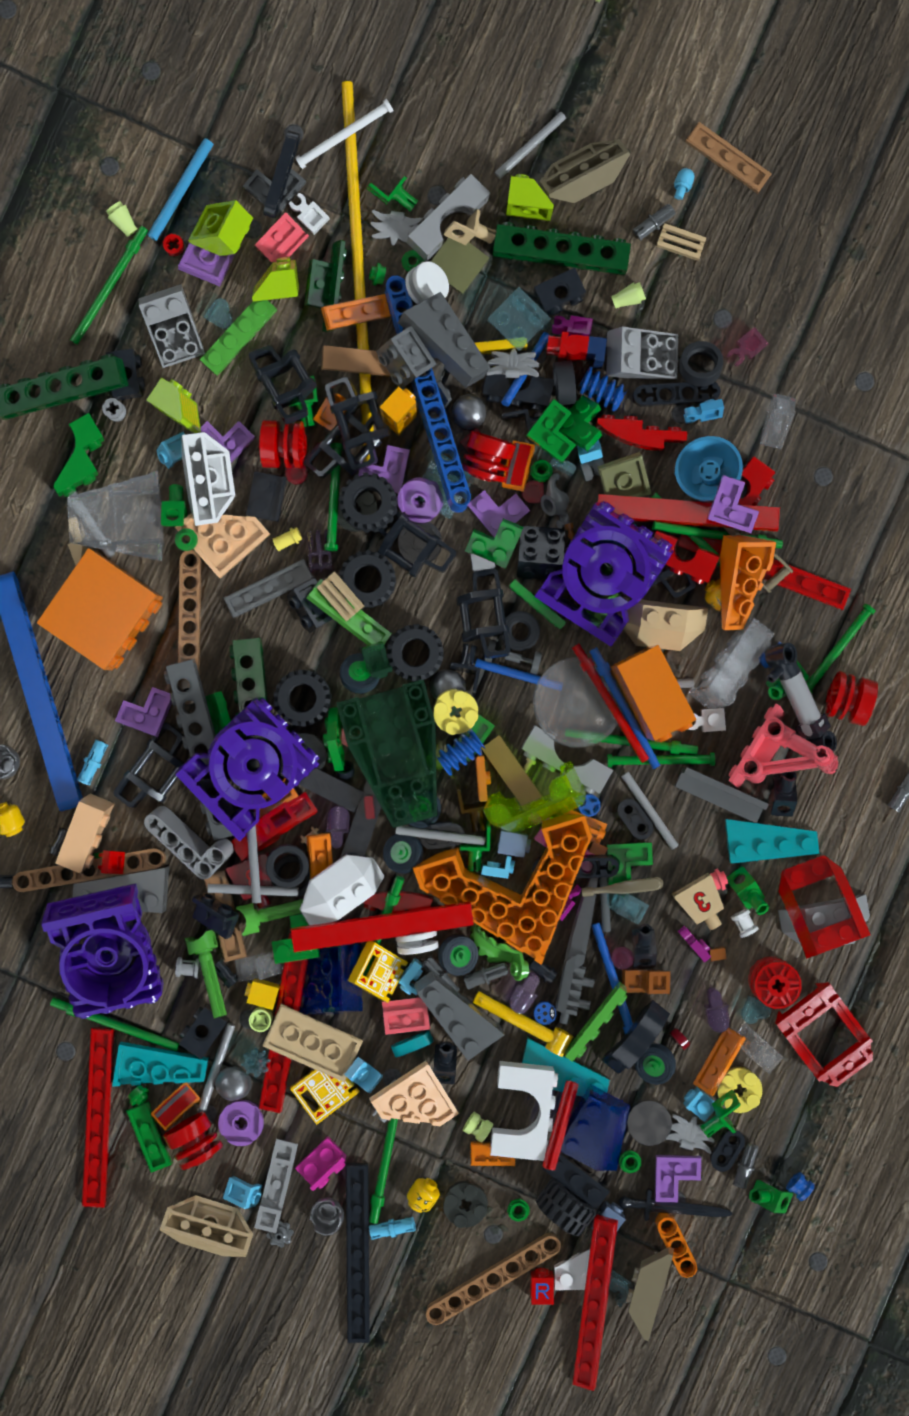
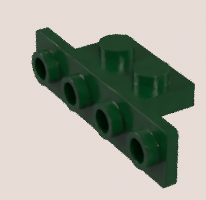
[304,240,347,332]

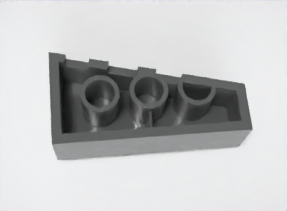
[398,292,490,388]
[73,866,170,913]
[414,971,505,1061]

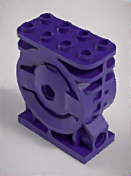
[534,501,674,646]
[175,697,320,841]
[41,884,164,1019]

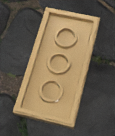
[262,1004,363,1082]

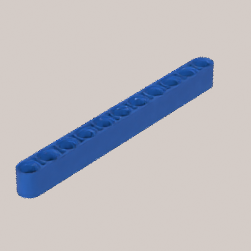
[385,276,471,513]
[0,572,83,812]

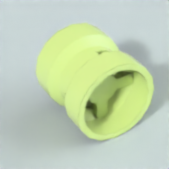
[249,1006,273,1032]
[463,1111,493,1143]

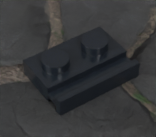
[246,472,287,522]

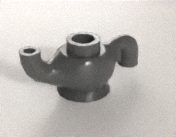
[540,473,569,529]

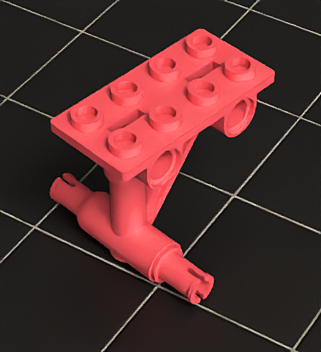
[729,704,838,789]

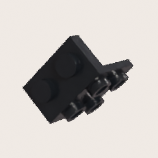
[517,526,565,579]

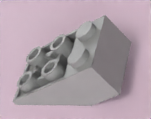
[139,284,205,368]
[606,327,678,380]

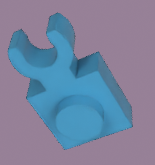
[683,399,724,423]

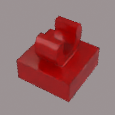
[98,850,125,874]

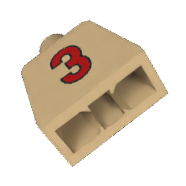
[672,873,724,930]

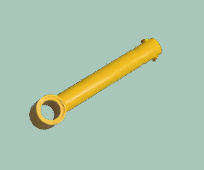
[472,991,573,1057]

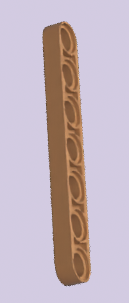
[178,550,201,704]
[12,848,166,892]
[426,1233,561,1325]

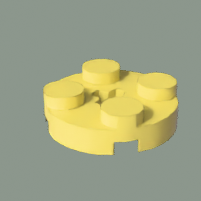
[433,689,478,735]
[717,1067,762,1113]

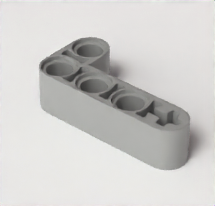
[144,806,234,879]

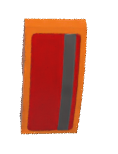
[502,440,535,492]
[151,1083,200,1131]

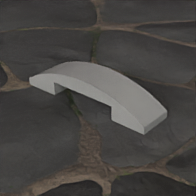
[254,1139,298,1233]

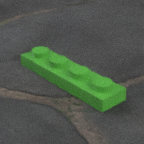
[200,300,277,376]
[306,579,392,653]
[565,981,627,1062]

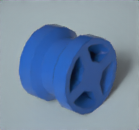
[577,793,601,817]
[786,1172,815,1201]

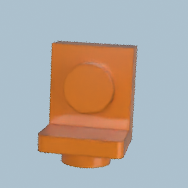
[313,393,346,431]

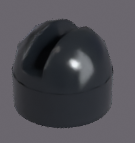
[337,760,355,780]

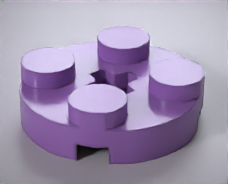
[397,477,443,523]
[218,1100,264,1146]

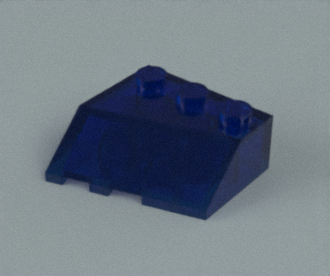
[300,943,363,1015]
[561,1084,630,1171]

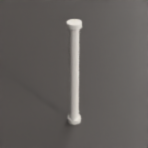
[295,99,394,169]

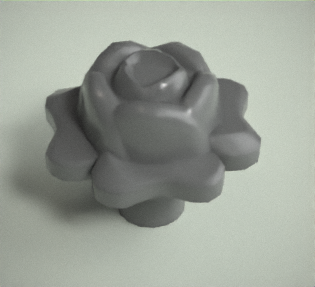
[266,1220,294,1248]

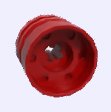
[259,420,307,468]
[461,431,516,482]
[825,671,878,726]
[748,956,802,1009]
[163,1111,223,1170]

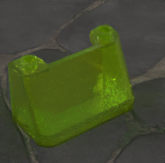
[483,761,586,833]

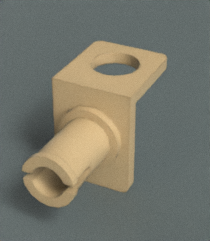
[444,209,496,245]

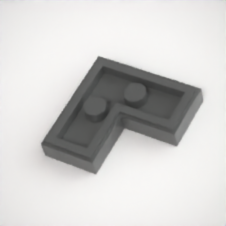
[243,169,306,217]

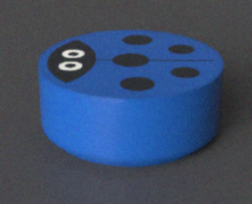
[534,1001,556,1025]

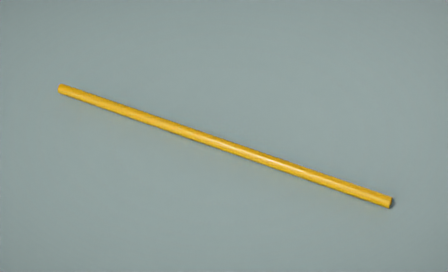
[342,81,374,462]

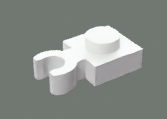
[289,193,330,235]
[688,708,726,732]

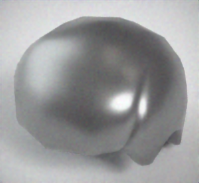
[452,394,486,430]
[429,670,466,699]
[0,744,20,780]
[215,1067,251,1101]
[310,1197,344,1236]

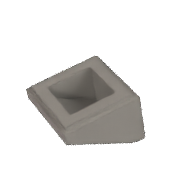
[470,554,495,572]

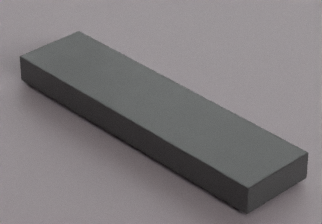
[224,559,313,618]

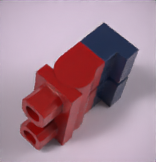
[546,332,607,369]

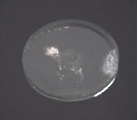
[533,657,621,748]

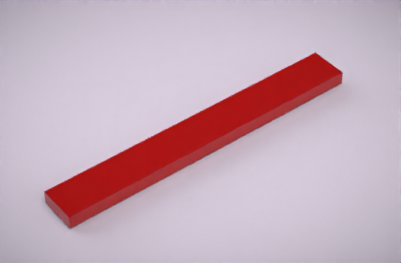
[598,494,780,532]
[676,534,851,610]
[291,902,474,952]
[259,933,309,1113]
[82,1027,114,1208]
[572,1215,618,1391]

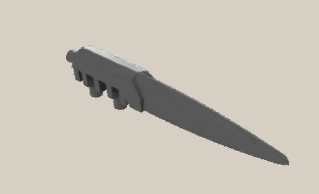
[555,861,600,1024]

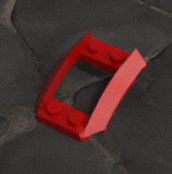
[778,855,871,959]
[775,982,873,1087]

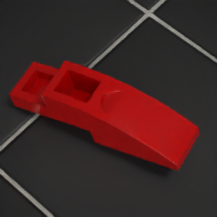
[596,415,687,451]
[231,792,318,862]
[363,891,433,913]

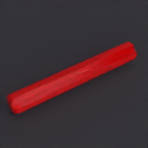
[542,1081,578,1170]

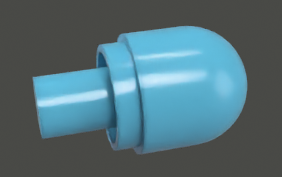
[674,168,695,200]

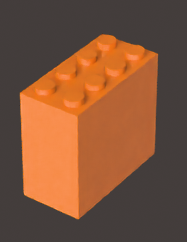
[37,548,163,671]
[610,645,697,743]

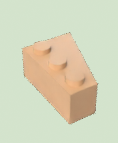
[56,793,115,874]

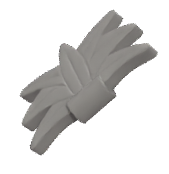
[371,210,423,246]
[487,348,539,378]
[666,1114,715,1154]

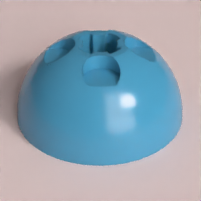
[675,436,743,502]

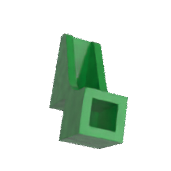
[54,413,104,497]

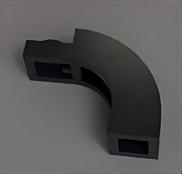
[602,1000,670,1074]

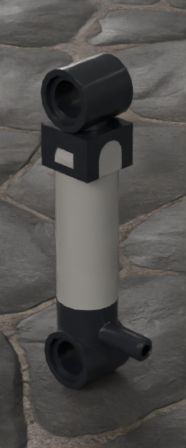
[765,642,837,752]

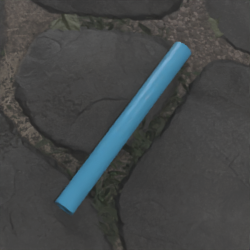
[147,138,214,241]

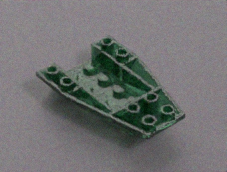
[336,680,437,828]

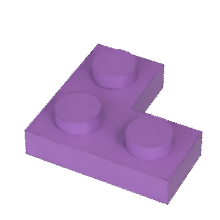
[200,421,255,463]
[358,445,410,494]
[707,475,759,533]
[468,490,530,538]
[115,687,172,737]
[655,1155,701,1202]

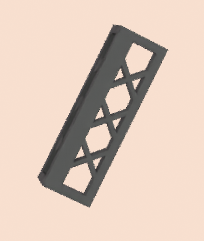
[674,766,769,823]

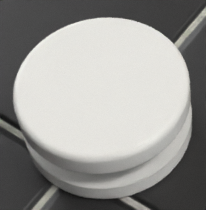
[406,261,449,304]
[395,931,439,955]

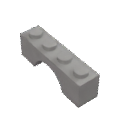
[407,174,490,261]
[521,725,613,795]

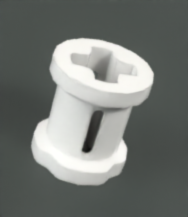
[731,909,759,938]

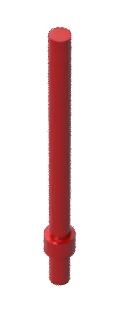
[572,643,649,763]

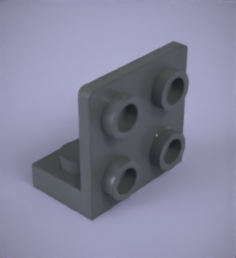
[376,325,437,389]

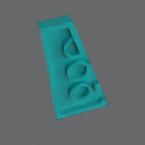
[725,819,819,863]
[522,1037,610,1102]
[112,1042,208,1087]

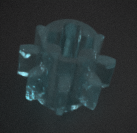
[241,1048,271,1078]

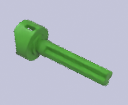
[236,899,303,936]
[185,930,227,1018]

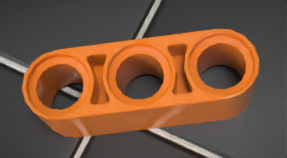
[655,1212,697,1278]

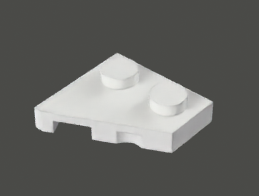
[554,1249,590,1290]

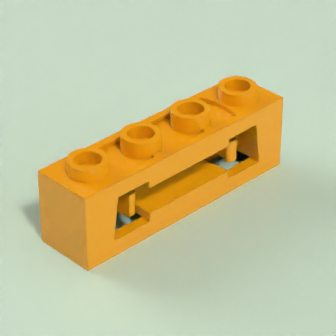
[380,387,417,436]

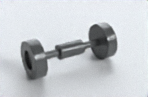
[485,640,542,674]

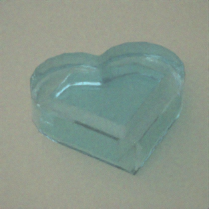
[204,299,232,329]
[550,458,576,477]
[741,995,771,1024]

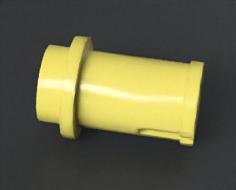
[272,527,303,551]

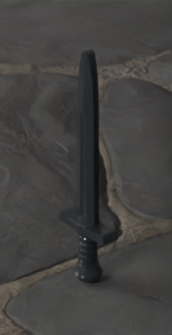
[619,1188,732,1221]

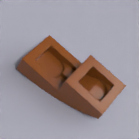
[622,969,671,994]

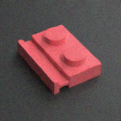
[254,212,309,263]
[382,997,430,1035]

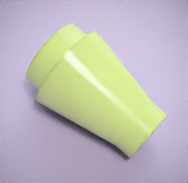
[106,201,138,237]
[611,282,646,309]

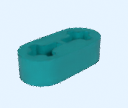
[391,1030,434,1057]

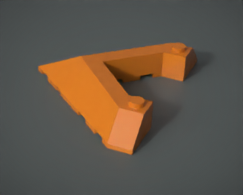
[413,815,592,965]

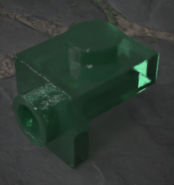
[360,641,393,679]

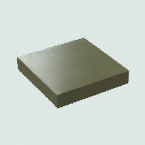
[431,231,489,295]
[597,452,652,497]

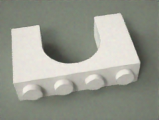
[490,1061,558,1161]

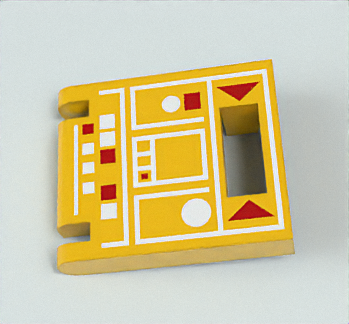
[348,941,408,1003]
[290,1069,360,1125]

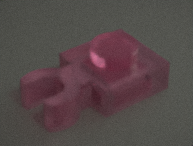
[727,327,769,367]

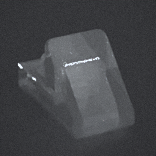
[235,951,283,982]

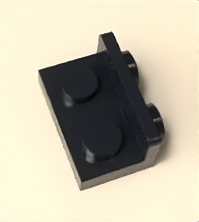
[287,578,333,633]
[192,893,240,939]

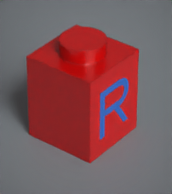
[530,1268,554,1305]

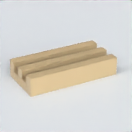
[656,223,706,261]
[317,572,364,622]

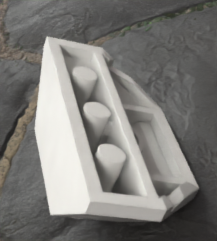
[182,432,235,526]
[300,854,384,925]

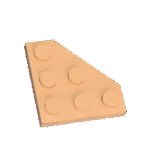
[175,513,271,579]
[369,1061,459,1126]

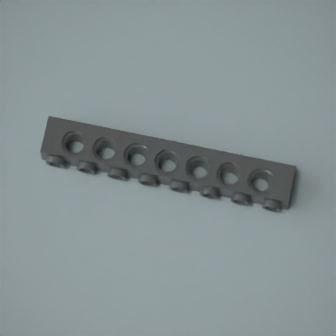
[164,658,237,840]

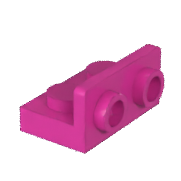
[295,1136,346,1191]

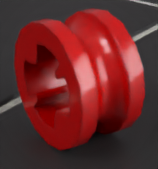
[163,234,185,257]

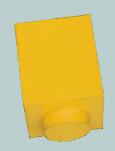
[245,978,280,1010]

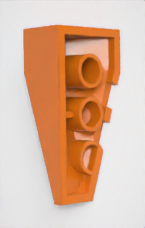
[720,535,776,630]

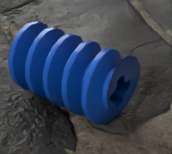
[578,366,628,412]
[436,728,486,776]

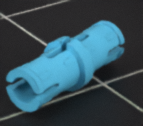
[77,739,108,786]
[369,1217,416,1240]

